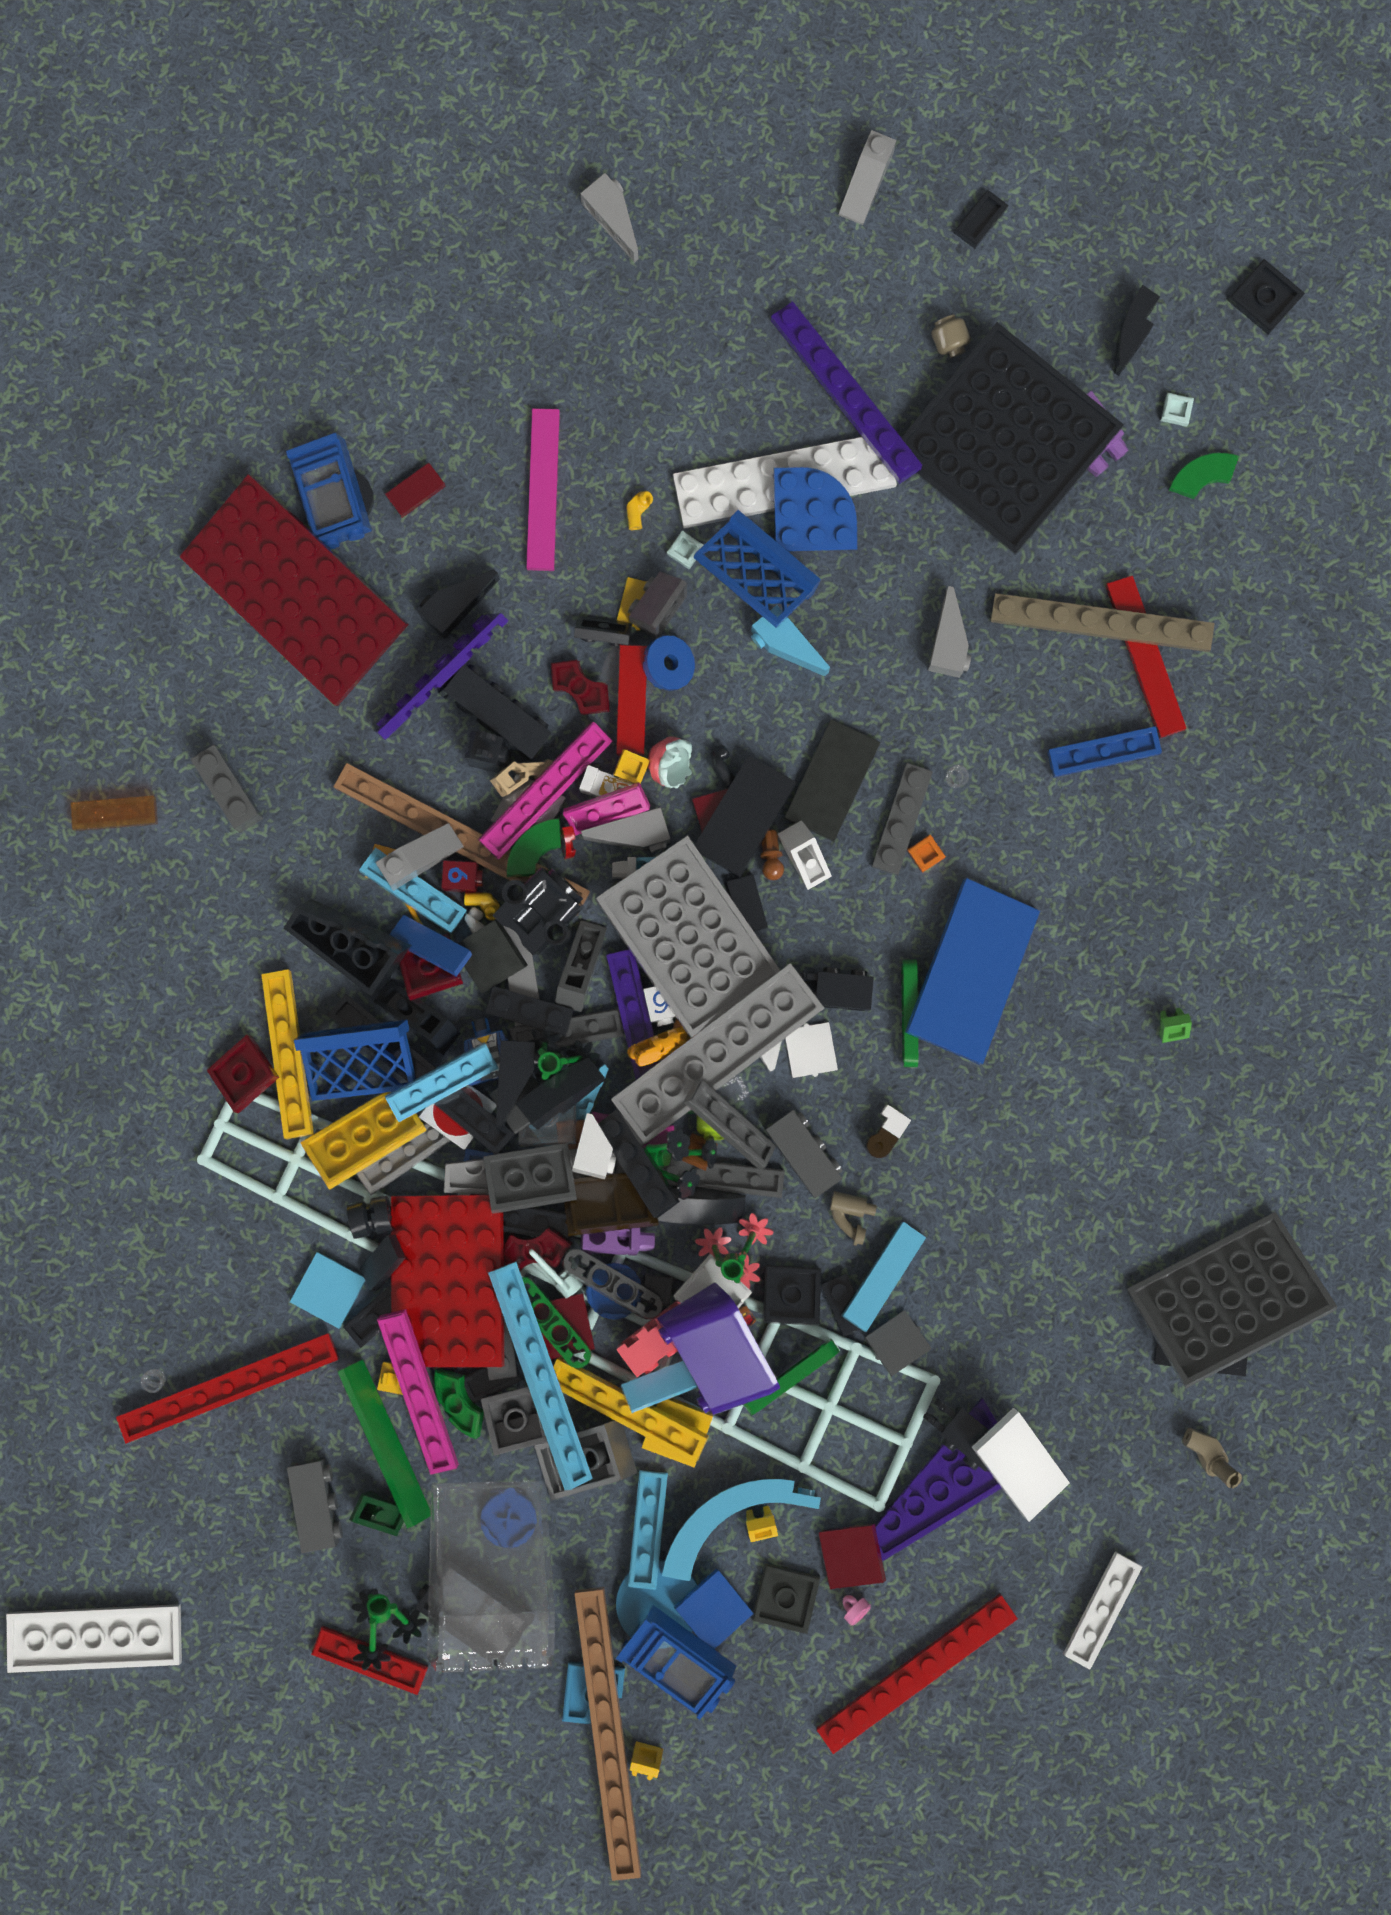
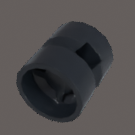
[347,1195,394,1239]

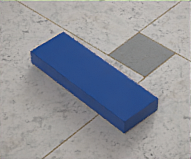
[389,915,472,977]

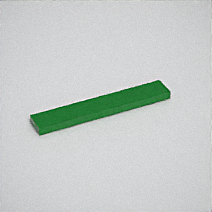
[338,1360,432,1529]

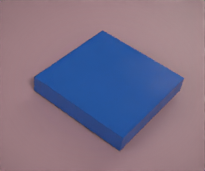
[674,1569,754,1649]

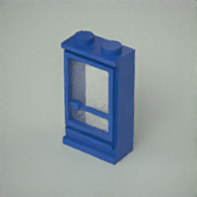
[286,433,372,550]

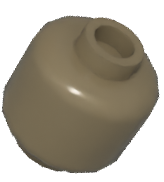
[931,315,971,358]

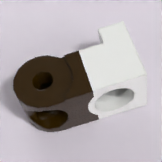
[866,1105,911,1158]

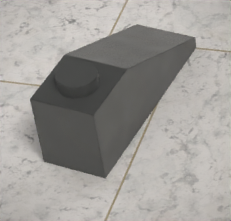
[555,921,607,1012]

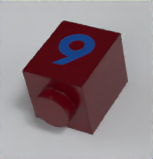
[442,861,484,893]

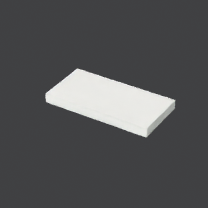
[972,1408,1069,1522]

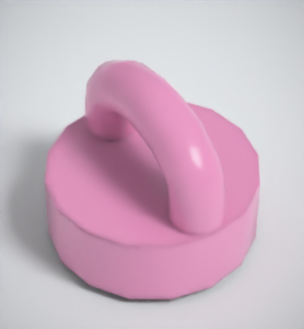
[842,1595,871,1625]

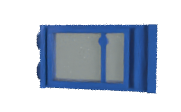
[616,1605,737,1720]

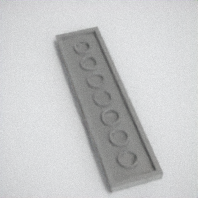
[611,963,824,1144]

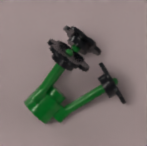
[645,1128,717,1200]

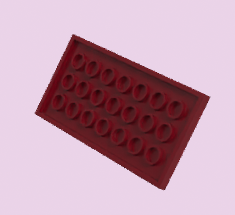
[180,474,409,706]

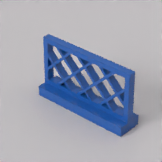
[693,510,821,628]
[294,1020,416,1101]

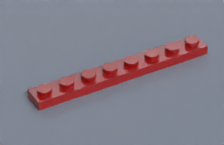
[116,1333,340,1444]
[816,1594,1018,1754]

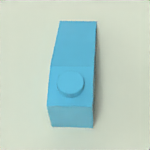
[751,605,830,676]

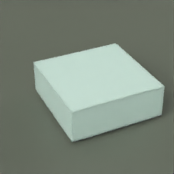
[1160,393,1194,427]
[667,531,703,569]

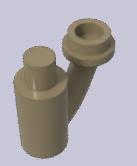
[830,1191,877,1246]

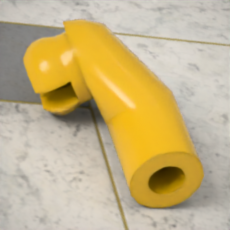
[626,491,653,530]
[464,892,501,921]

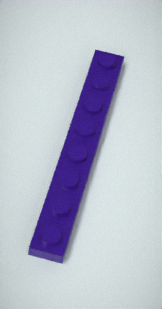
[771,301,922,484]

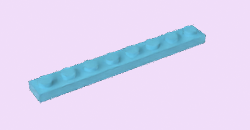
[488,1262,593,1490]

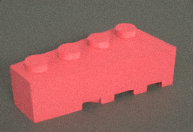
[616,1300,681,1377]

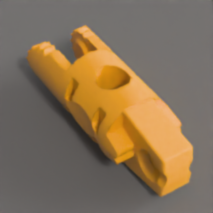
[627,1027,695,1067]

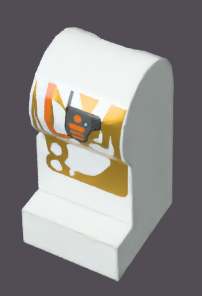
[579,765,633,797]

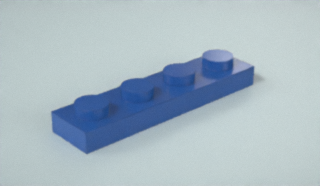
[1047,726,1162,778]

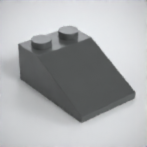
[534,1420,637,1501]

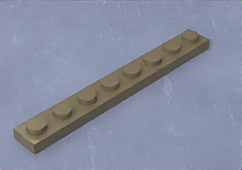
[991,593,1215,652]

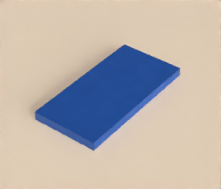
[905,878,1040,1065]

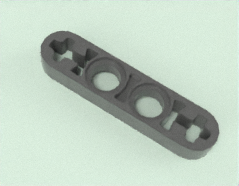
[562,1249,662,1319]

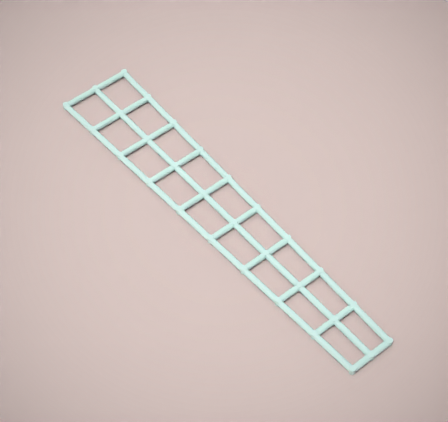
[197,1093,940,1512]

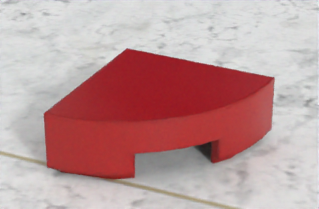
[560,826,576,859]

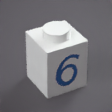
[644,987,676,1027]

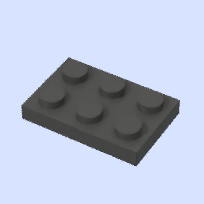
[483,1143,577,1214]

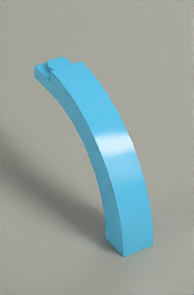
[662,1479,821,1581]

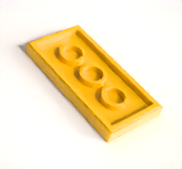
[300,1092,426,1190]

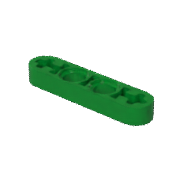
[901,959,919,1067]
[522,1277,592,1368]
[743,1339,840,1416]

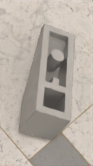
[838,130,896,225]
[580,173,638,263]
[928,586,971,678]
[581,808,671,853]
[375,823,464,891]

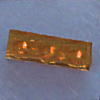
[71,796,158,831]

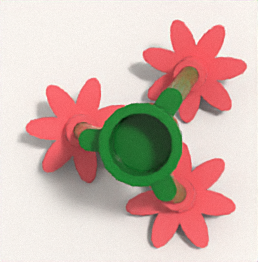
[695,1213,774,1289]

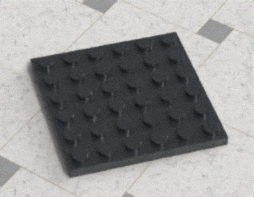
[901,322,1124,555]

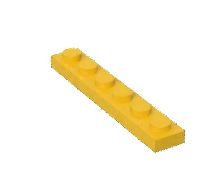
[261,969,314,1139]
[553,1357,709,1463]

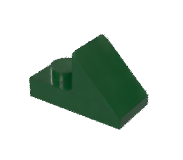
[349,1490,404,1536]

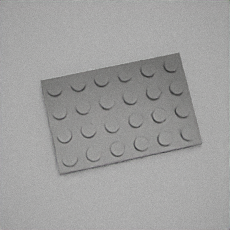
[595,836,780,1038]

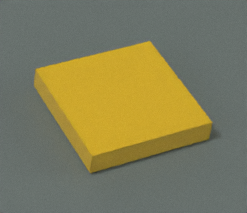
[642,1398,713,1468]

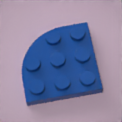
[773,467,857,551]

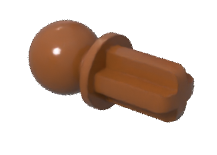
[760,830,784,881]

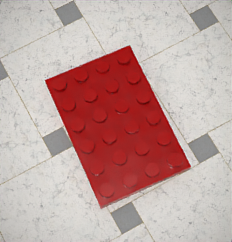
[391,1195,505,1367]

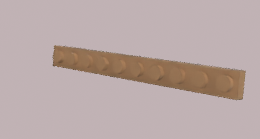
[334,763,590,916]
[575,1587,641,1881]

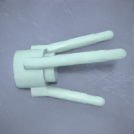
[529,1249,583,1298]

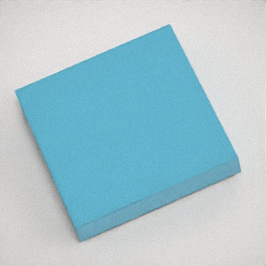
[290,1252,366,1329]

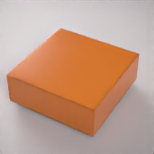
[907,834,946,873]

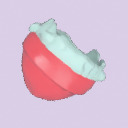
[647,736,692,788]

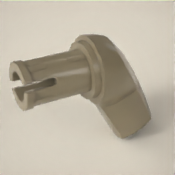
[1182,1428,1242,1488]

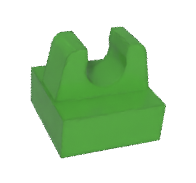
[1159,1008,1192,1043]

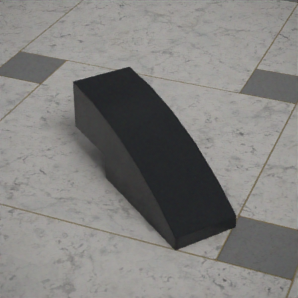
[1115,285,1160,376]
[516,1057,606,1130]
[658,1187,746,1225]

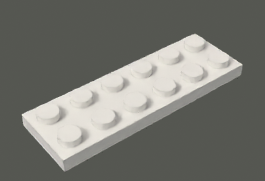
[6,1604,182,1673]

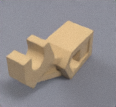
[490,759,553,797]

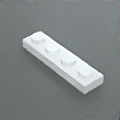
[1063,1552,1142,1669]

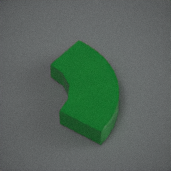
[1169,453,1239,499]
[507,819,561,877]
[434,1367,484,1439]

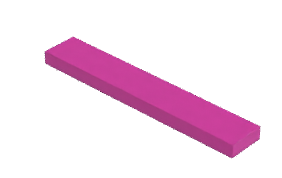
[527,409,560,571]
[478,722,613,859]
[377,1309,459,1475]

